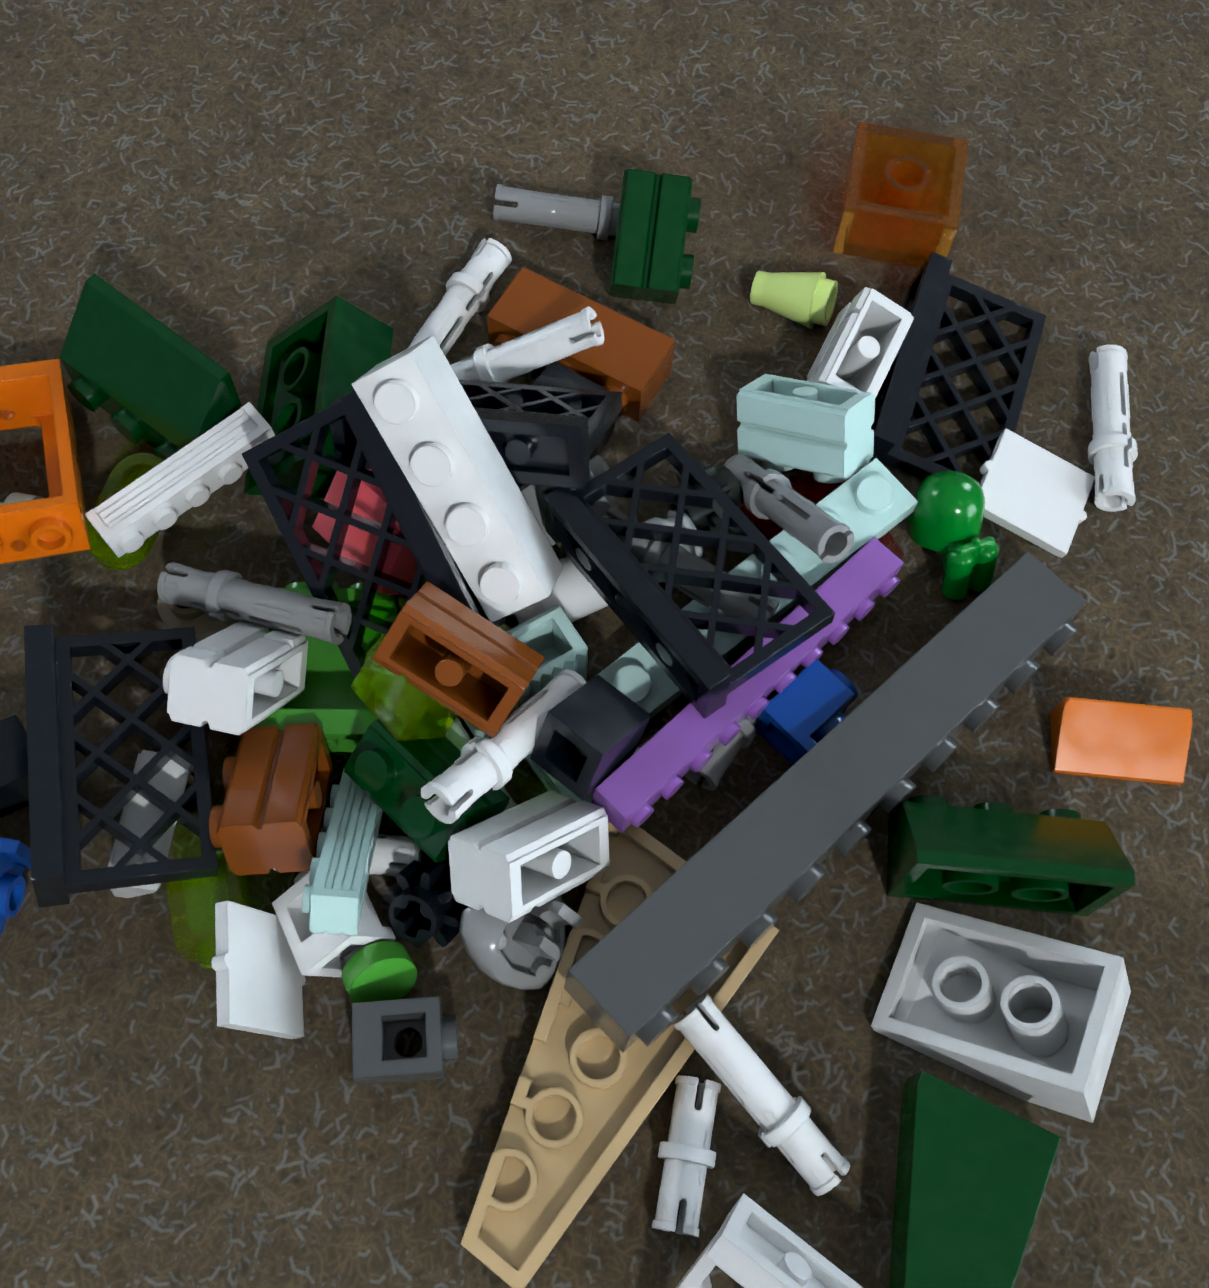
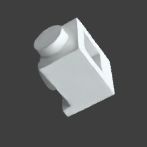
[272,871,396,977]

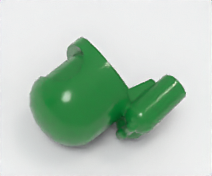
[906,470,999,600]

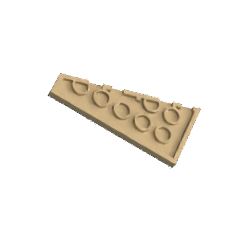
[461,822,779,1288]

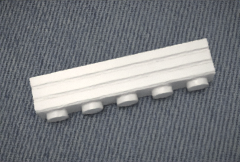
[84,402,275,558]

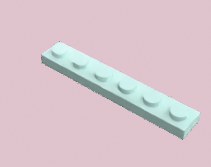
[593,458,918,720]

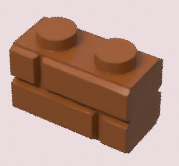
[372,581,545,738]
[209,722,333,876]

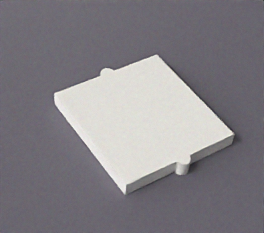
[980,428,1095,558]
[211,900,306,1039]

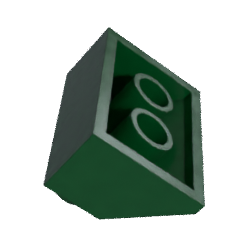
[59,273,242,463]
[244,296,393,498]
[887,795,1135,916]

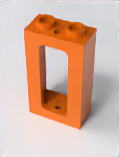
[0,359,91,564]

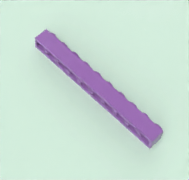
[591,537,904,833]

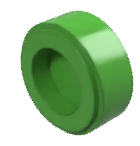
[342,940,417,1003]

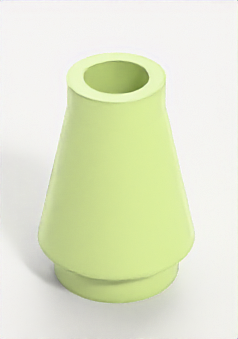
[750,270,838,329]

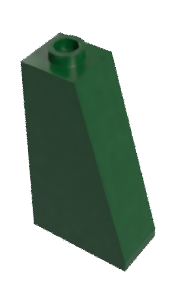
[889,1071,1062,1288]

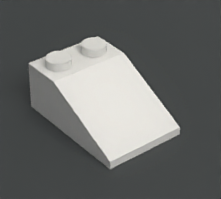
[871,902,1131,1123]

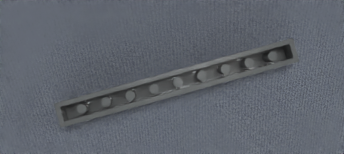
[564,552,1086,1053]

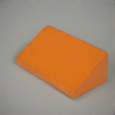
[1050,697,1193,786]

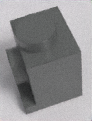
[352,996,459,1086]

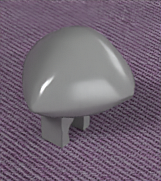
[459,895,582,990]

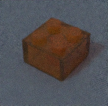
[833,121,969,268]

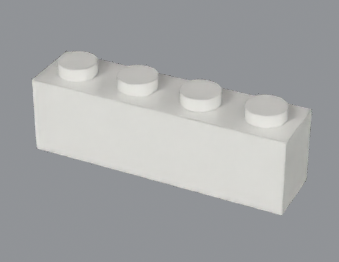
[352,335,563,623]

